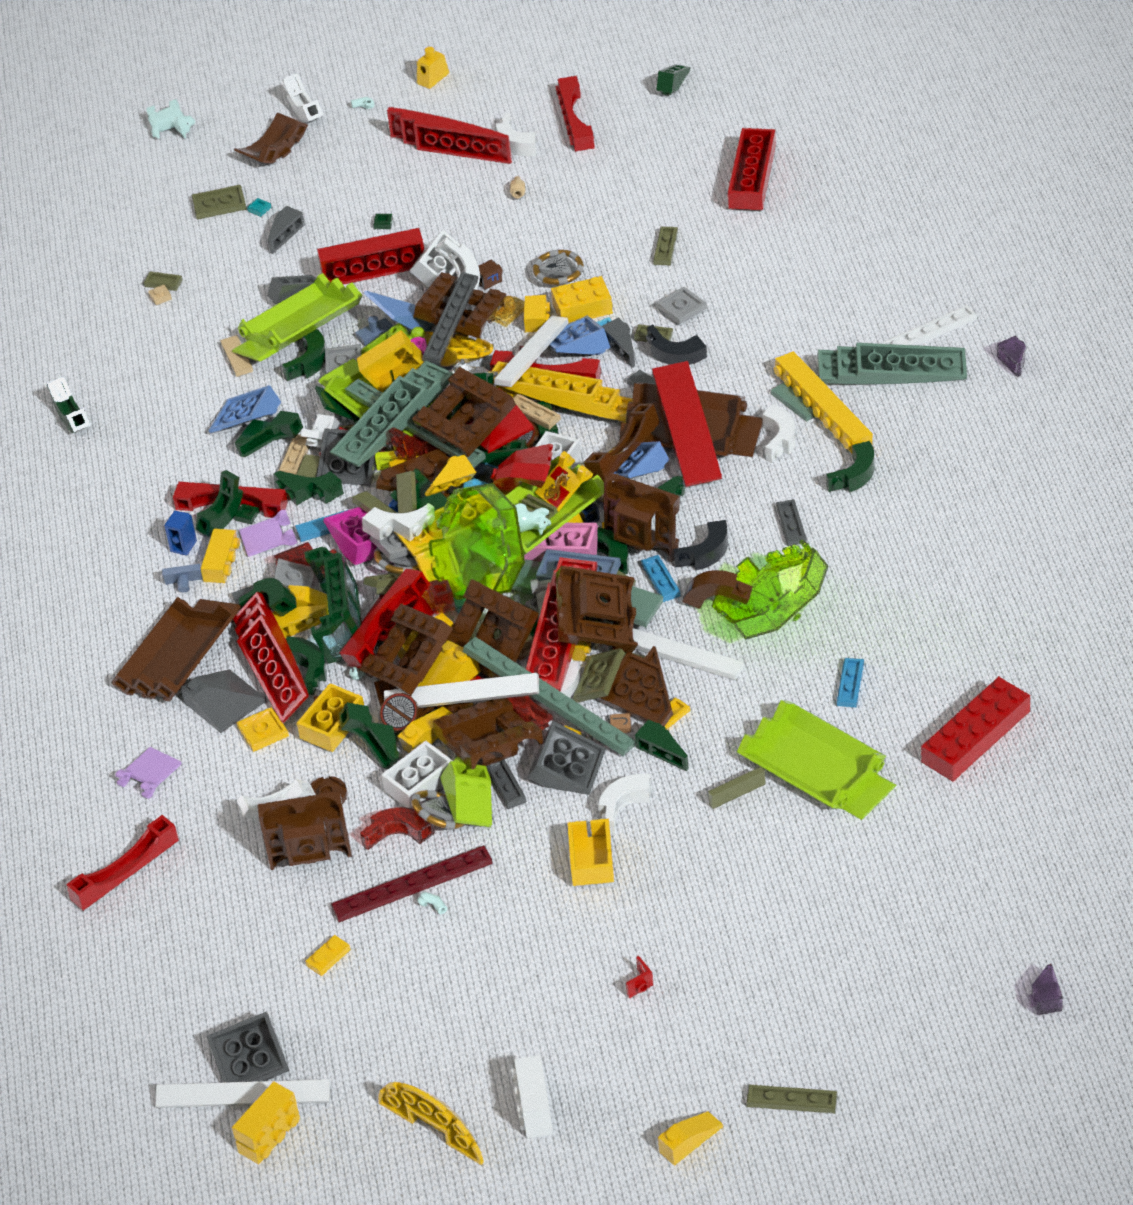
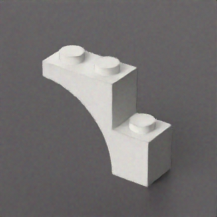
[362,503,435,541]
[237,779,316,822]

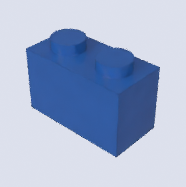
[164,510,197,556]

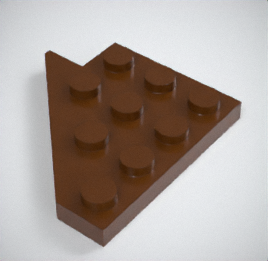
[376,449,452,500]
[597,646,673,727]

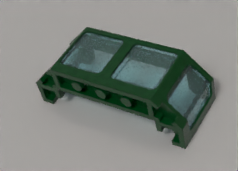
[304,546,362,664]

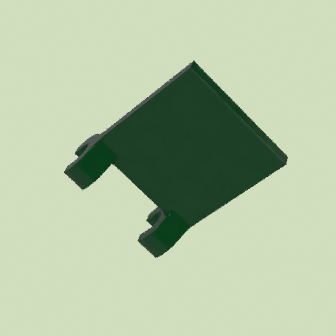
[315,385,360,424]
[390,468,451,511]

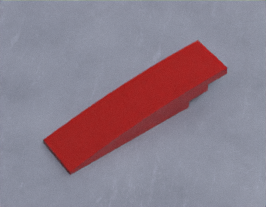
[387,107,512,164]
[652,361,722,487]
[526,557,598,691]
[233,592,309,723]

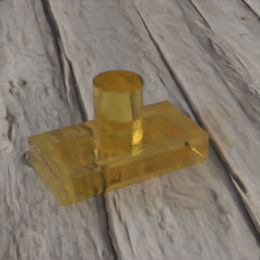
[493,296,525,327]

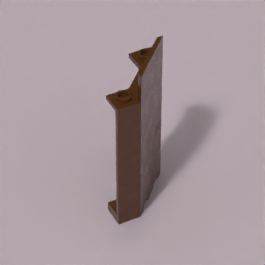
[619,382,763,457]
[111,596,241,702]

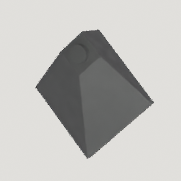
[317,428,381,486]
[181,669,266,733]
[527,721,606,795]
[206,1011,289,1083]

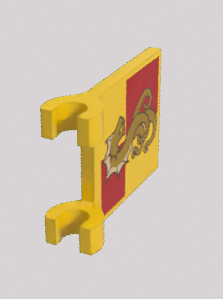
[535,451,593,512]

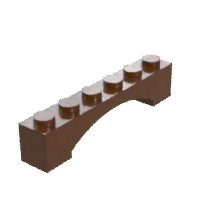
[583,404,660,482]

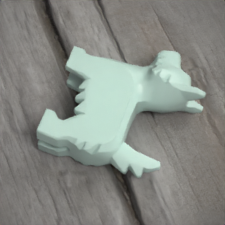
[146,99,195,139]

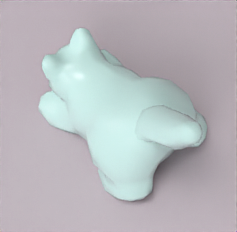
[497,503,551,537]

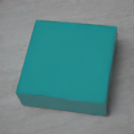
[247,198,272,217]

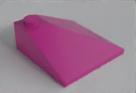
[324,507,377,565]

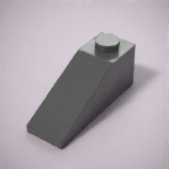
[268,205,305,254]
[267,275,316,304]
[602,317,635,368]

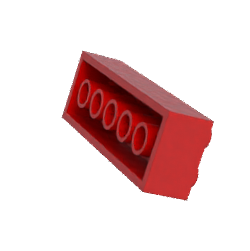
[728,128,776,210]
[317,228,425,285]
[921,676,1031,782]

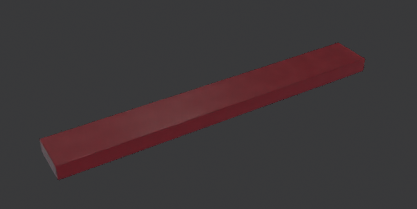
[331,845,493,923]

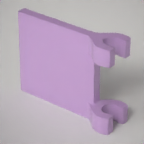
[239,510,297,557]
[116,747,181,799]

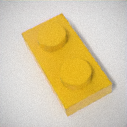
[305,935,351,976]

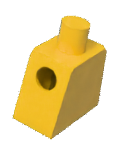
[417,47,449,89]

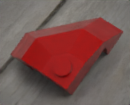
[491,444,553,492]

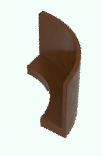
[234,113,308,163]

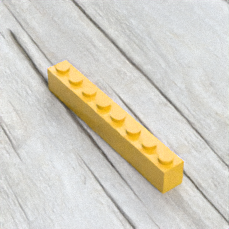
[774,351,873,453]

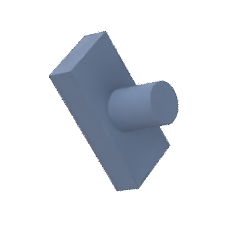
[355,316,393,346]
[162,564,203,593]

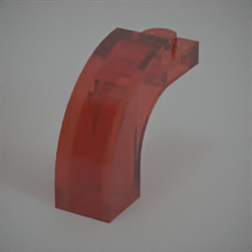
[426,578,455,615]
[360,807,435,850]

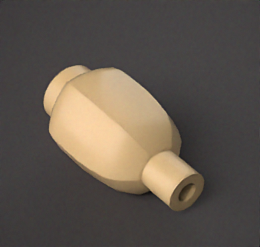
[510,176,526,199]

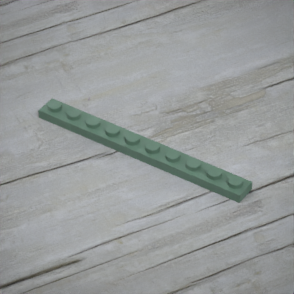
[345,379,486,468]
[463,637,636,756]

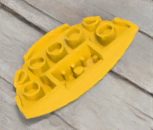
[424,331,493,367]
[378,1082,484,1165]

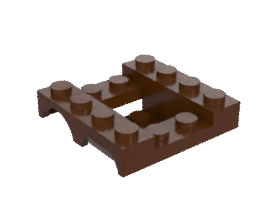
[413,272,507,339]
[412,367,516,457]
[604,472,680,562]
[556,566,638,653]
[445,579,539,678]
[359,604,453,696]
[433,698,543,769]
[257,791,352,870]

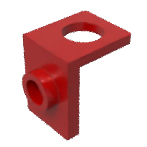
[626,956,654,998]

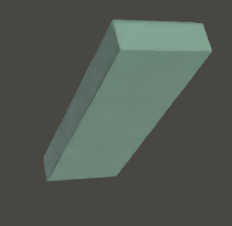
[771,382,815,422]

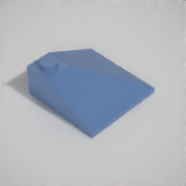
[364,290,434,331]
[549,315,610,355]
[208,385,281,433]
[614,442,670,478]

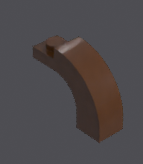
[682,570,753,609]

